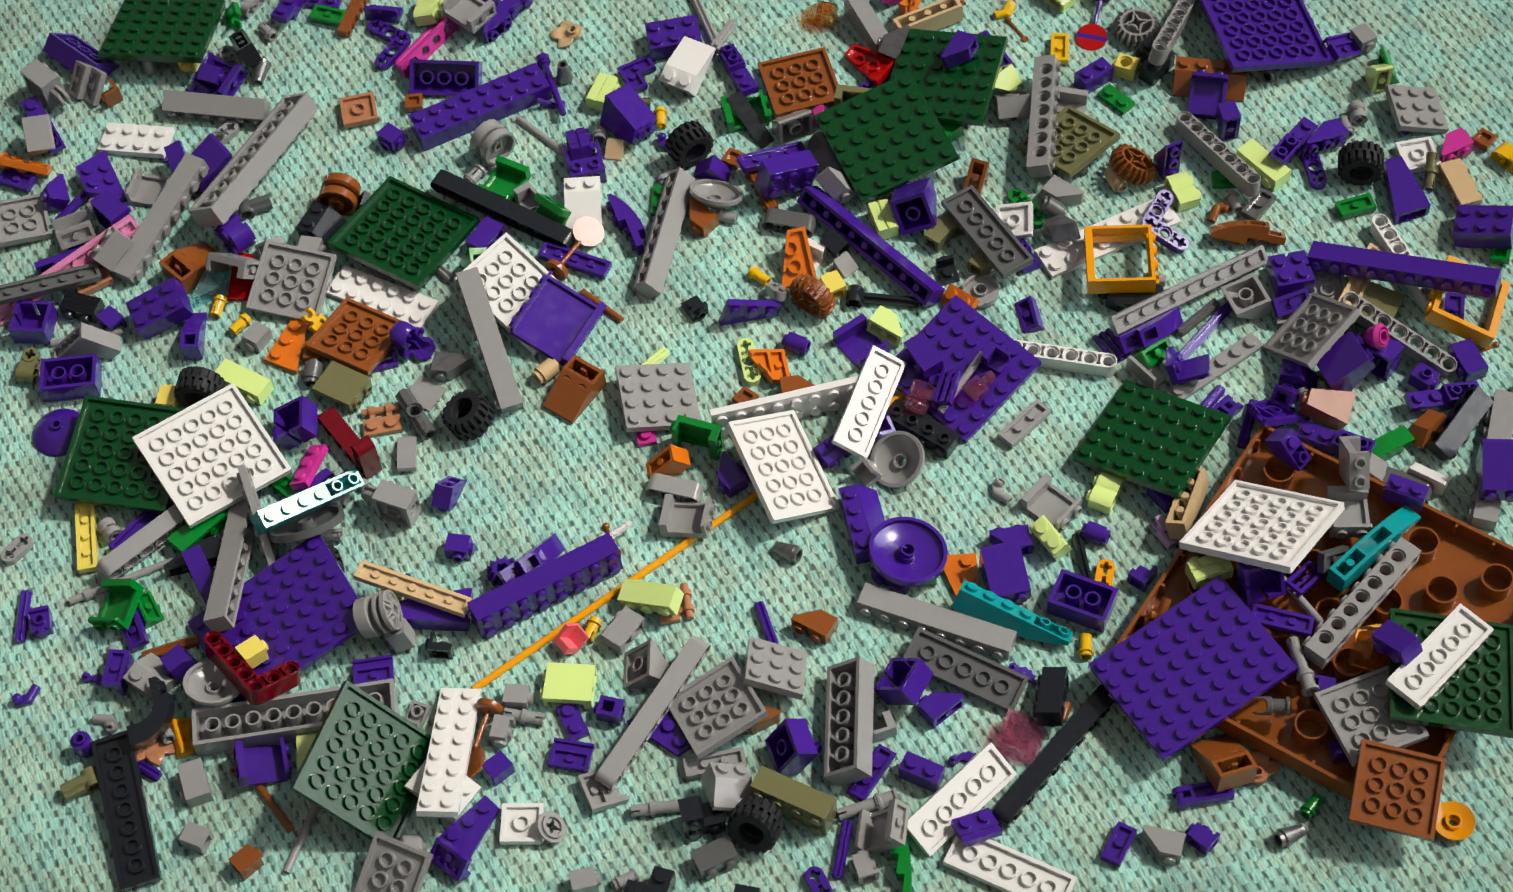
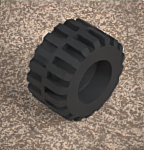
[664,121,714,169]
[1338,140,1384,186]
[174,366,226,407]
[442,389,494,441]
[726,796,784,854]

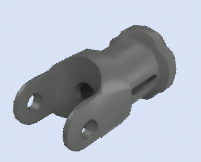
[1252,696,1290,715]

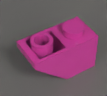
[1440,127,1474,163]

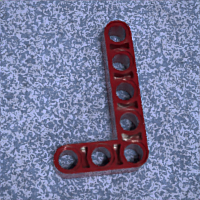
[317,407,382,480]
[204,631,301,705]

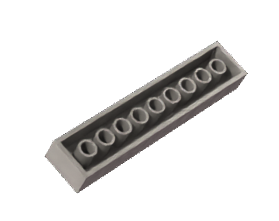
[188,92,319,228]
[191,678,399,756]

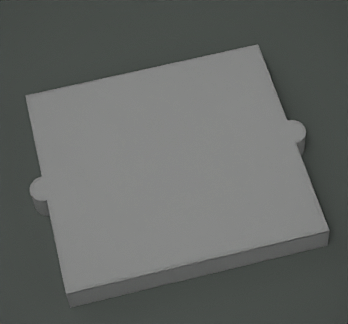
[410,375,447,412]

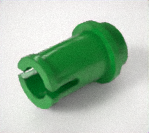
[1300,793,1325,820]

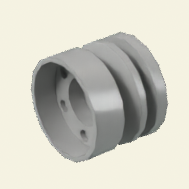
[353,589,403,639]

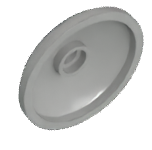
[689,179,744,209]
[870,431,925,488]
[183,659,240,706]

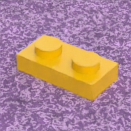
[1051,33,1069,65]

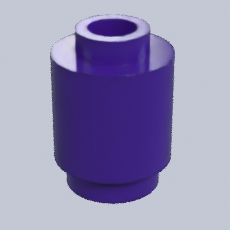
[782,332,811,355]
[1080,521,1111,546]
[70,731,93,758]

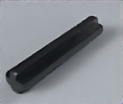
[1071,533,1092,579]

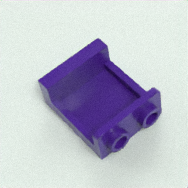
[192,52,248,96]
[1188,70,1228,120]

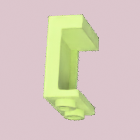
[540,662,597,709]

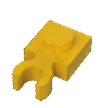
[300,308,327,333]

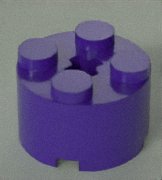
[214,214,256,255]

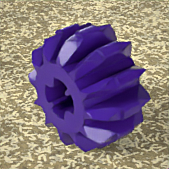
[486,555,514,587]

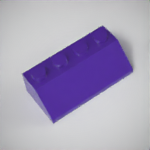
[43,32,120,76]
[409,59,483,96]
[838,484,885,565]

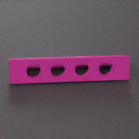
[394,16,460,79]

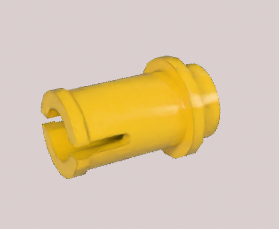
[653,106,667,129]
[747,266,772,287]
[209,294,227,318]
[228,313,252,336]
[584,616,602,643]
[1078,633,1094,660]

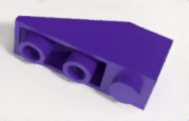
[1300,118,1350,156]
[1153,140,1183,181]
[179,312,207,360]

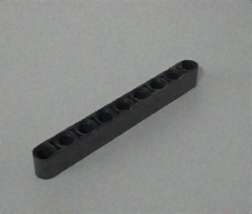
[430,169,575,248]
[992,684,1115,828]

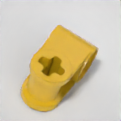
[1490,142,1513,173]

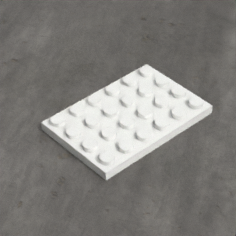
[454,232,557,356]
[726,410,840,524]

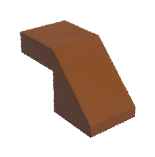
[1409,409,1447,449]

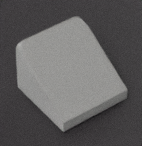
[833,251,859,279]

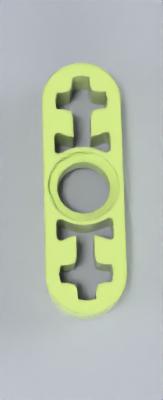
[737,338,761,386]

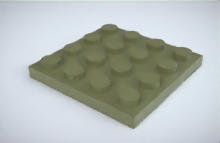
[1018,105,1121,179]

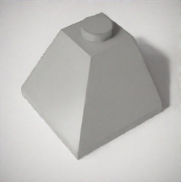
[623,639,668,689]

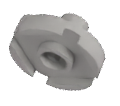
[962,274,999,309]

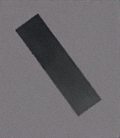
[726,90,774,150]

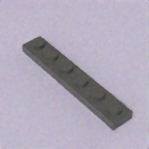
[0,262,102,305]

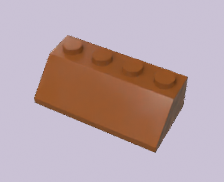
[1172,56,1247,102]

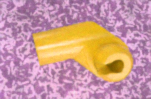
[994,0,1016,19]

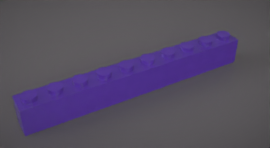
[797,186,945,306]
[1307,241,1501,299]

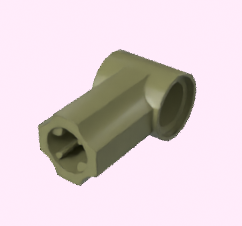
[60,766,100,802]

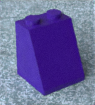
[600,84,657,144]
[191,133,232,195]
[890,177,937,235]
[1316,331,1376,391]
[1475,439,1513,502]
[979,539,1031,603]

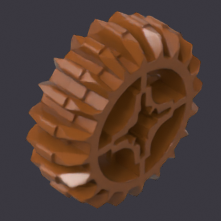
[1109,144,1157,187]
[789,273,836,319]

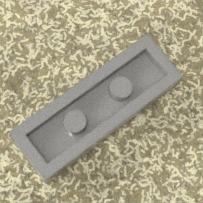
[998,399,1051,449]
[682,747,747,780]

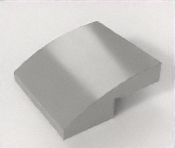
[68,60,107,106]

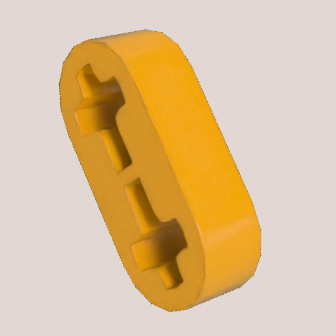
[1095,559,1115,586]

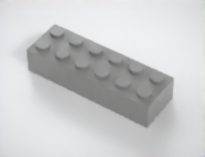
[824,656,874,786]

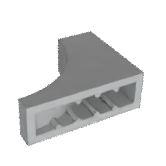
[52,322,122,359]

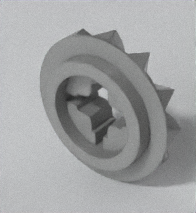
[535,811,566,844]

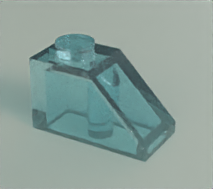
[191,269,230,307]

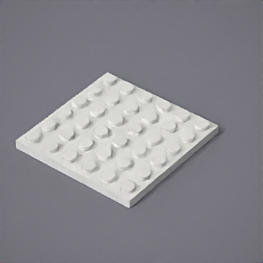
[132,383,292,529]
[1179,480,1345,574]

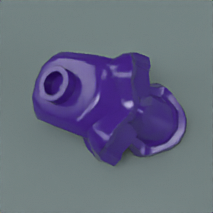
[389,321,436,360]

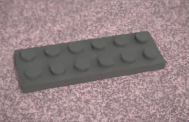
[941,185,1034,279]
[903,627,1029,714]

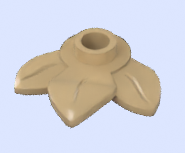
[549,20,582,49]

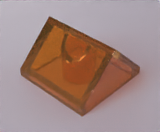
[1348,623,1388,671]

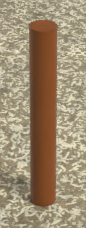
[580,288,624,324]
[255,785,295,833]

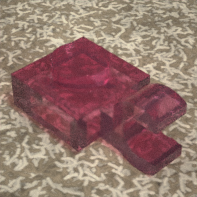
[962,370,996,402]

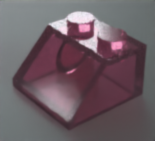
[995,709,1047,765]

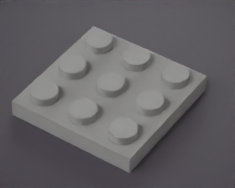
[1384,85,1449,134]
[0,194,53,248]
[743,636,807,700]
[354,832,434,892]

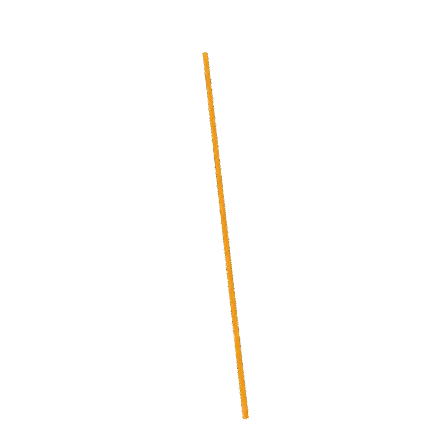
[471,392,906,689]

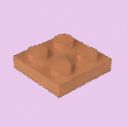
[339,91,379,129]

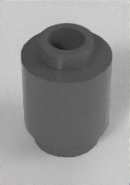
[1039,196,1067,218]
[302,359,323,387]

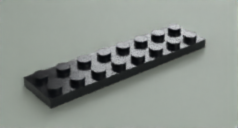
[91,730,162,892]

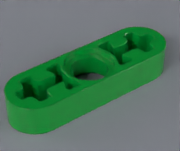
[1008,188,1046,229]

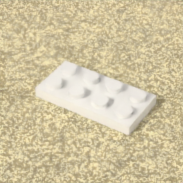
[97,122,175,159]

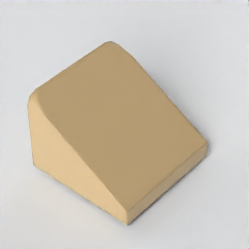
[604,138,625,161]

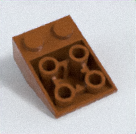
[159,241,217,294]
[542,355,606,424]
[1188,733,1258,792]

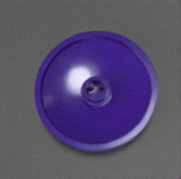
[868,517,948,587]

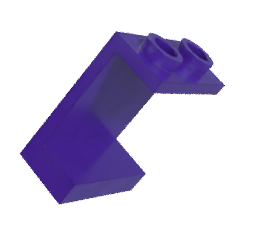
[833,313,890,371]
[233,737,292,787]

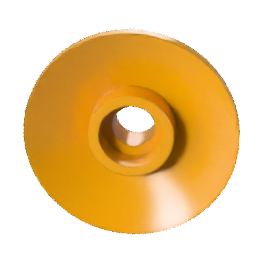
[1435,801,1476,841]

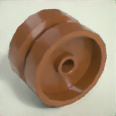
[317,172,361,216]

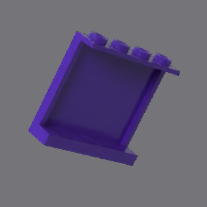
[509,270,607,367]

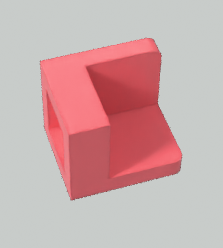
[553,623,589,654]

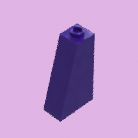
[1383,156,1431,225]
[399,588,473,631]

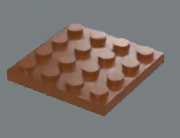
[757,47,838,118]
[305,297,402,376]
[1347,739,1446,842]

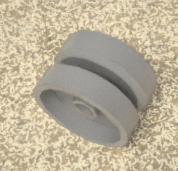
[470,119,516,165]

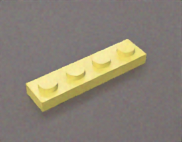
[74,503,99,574]

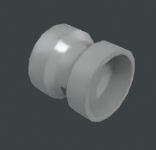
[1347,101,1368,126]
[96,517,123,544]

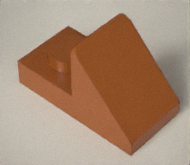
[963,158,990,195]

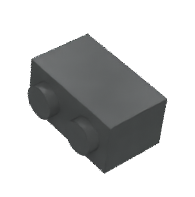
[690,834,740,880]

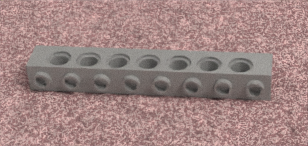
[1026,54,1062,178]
[1302,537,1421,669]

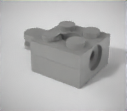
[20,59,71,109]
[361,479,422,528]

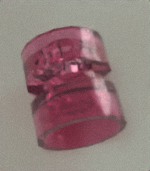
[903,379,936,415]

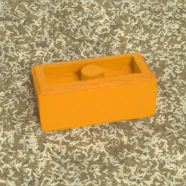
[170,718,196,760]

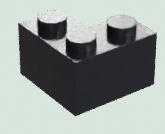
[1135,36,1175,87]
[678,795,726,840]
[623,866,676,892]

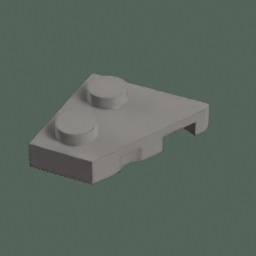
[577,770,629,814]

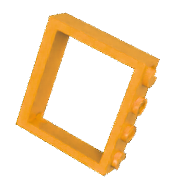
[1084,224,1159,294]
[1424,255,1510,349]

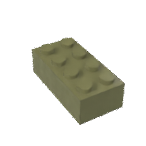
[750,765,837,836]

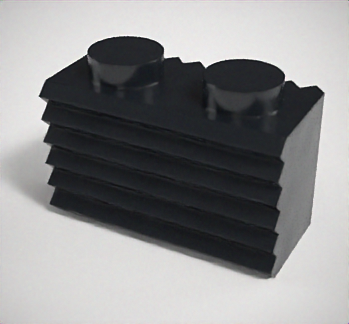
[59,291,105,324]

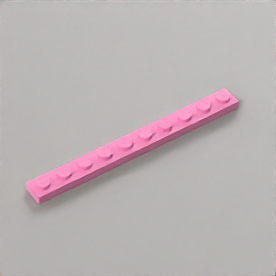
[0,214,139,326]

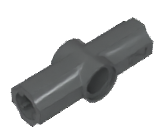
[231,194,273,221]
[395,388,437,440]

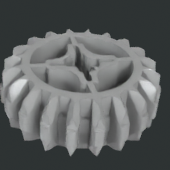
[1113,7,1160,49]

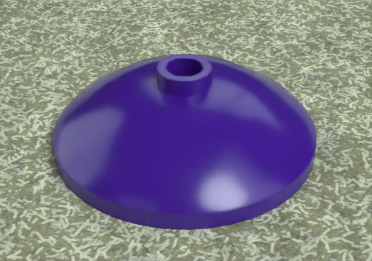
[32,408,80,457]

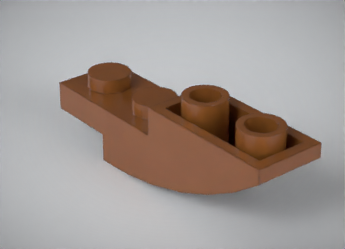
[1209,220,1286,246]

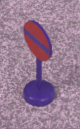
[1076,0,1111,51]

